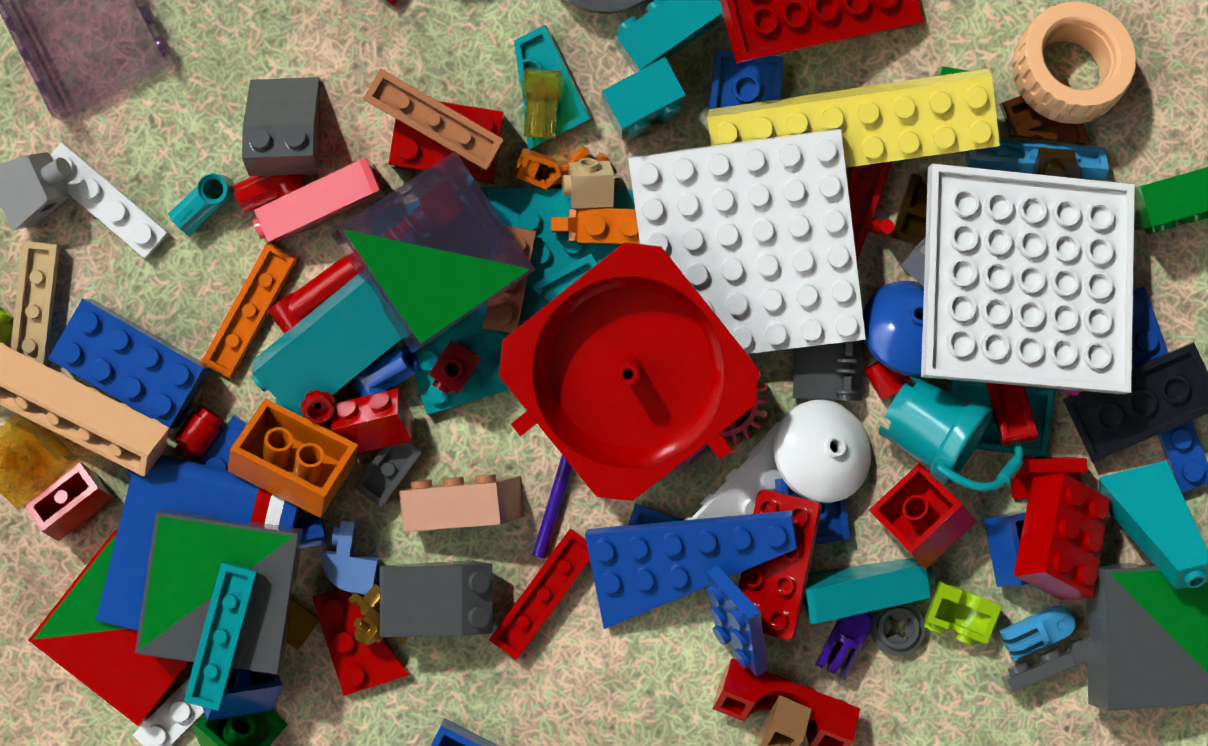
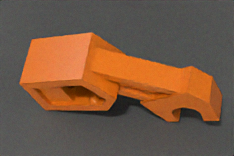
[514,146,608,190]

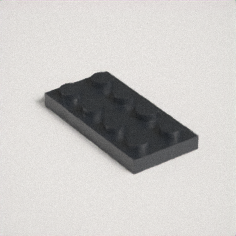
[1063,341,1208,462]

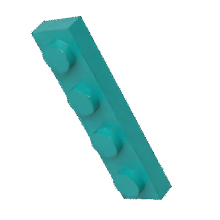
[183,561,258,711]

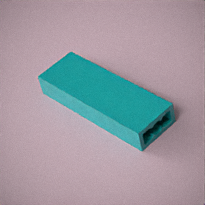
[252,230,427,418]

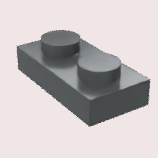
[354,441,423,508]

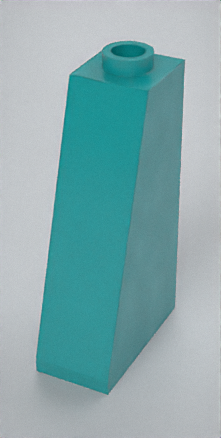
[1098,460,1208,590]
[802,558,935,624]

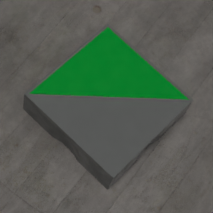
[135,508,304,674]
[1086,563,1208,711]

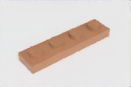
[363,68,504,171]

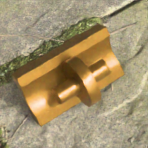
[348,584,409,645]

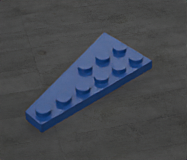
[585,510,798,629]

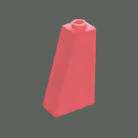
[253,158,386,244]

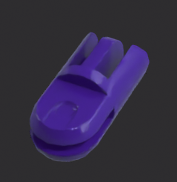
[815,612,873,680]

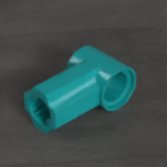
[168,173,235,236]

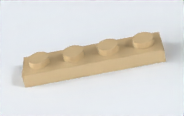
[11,241,61,366]

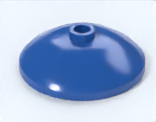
[863,281,924,377]

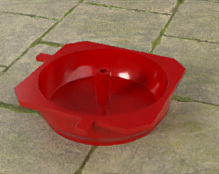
[499,242,759,501]

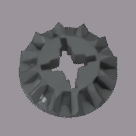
[870,603,926,655]

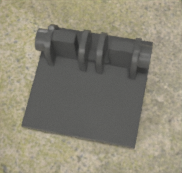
[793,340,864,401]

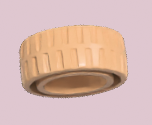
[1012,2,1136,124]

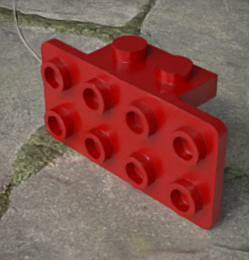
[738,489,822,640]

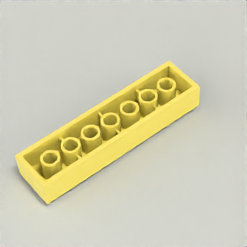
[707,69,1000,168]

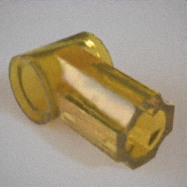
[522,68,563,139]

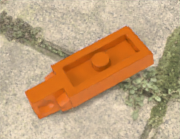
[551,208,640,244]

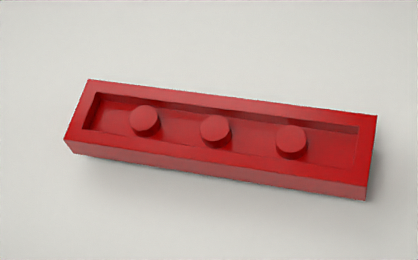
[489,527,590,660]

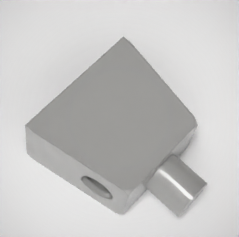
[0,152,72,231]

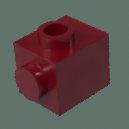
[429,339,482,396]

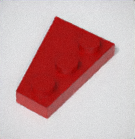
[312,588,410,696]

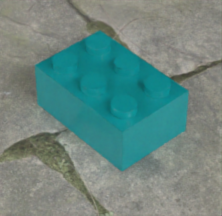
[615,0,724,73]
[601,57,686,141]

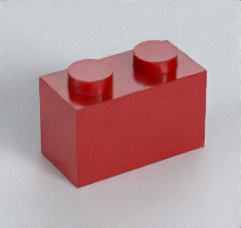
[331,388,413,454]
[24,462,114,541]

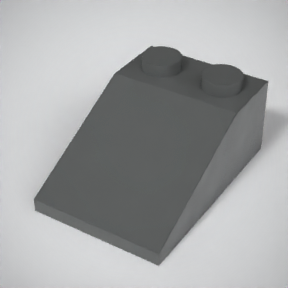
[242,77,320,176]
[380,560,493,637]

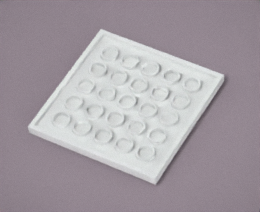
[628,128,866,354]
[921,164,1135,394]

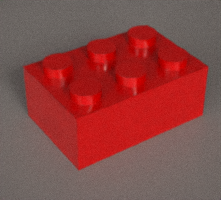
[388,101,505,184]
[1014,473,1111,600]

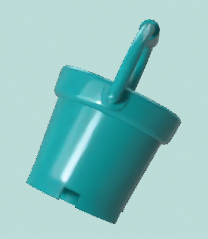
[879,376,1024,492]

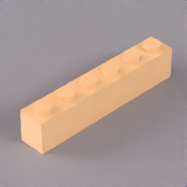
[0,342,169,477]

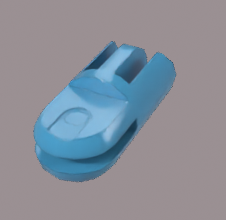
[999,605,1077,662]

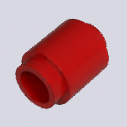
[174,405,224,459]

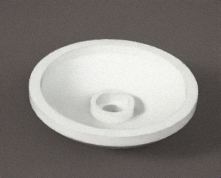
[774,400,871,503]

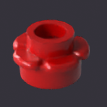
[301,390,335,423]

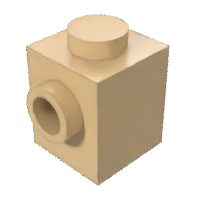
[562,158,614,209]

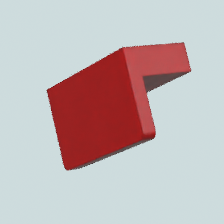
[1011,457,1087,499]

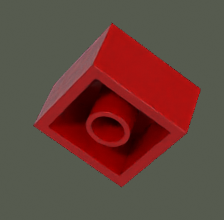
[869,463,976,570]

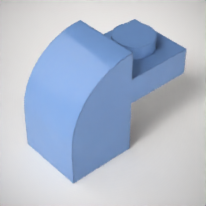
[321,518,380,595]

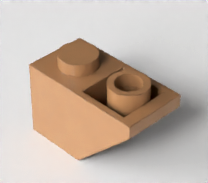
[754,695,812,746]

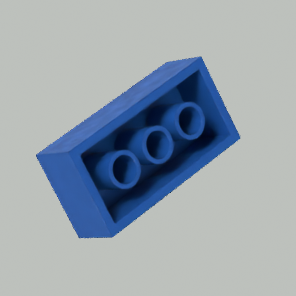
[48,298,212,429]

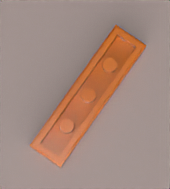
[201,242,299,379]

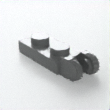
[1002,638,1090,692]

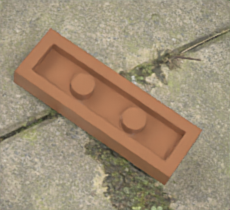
[483,225,536,333]

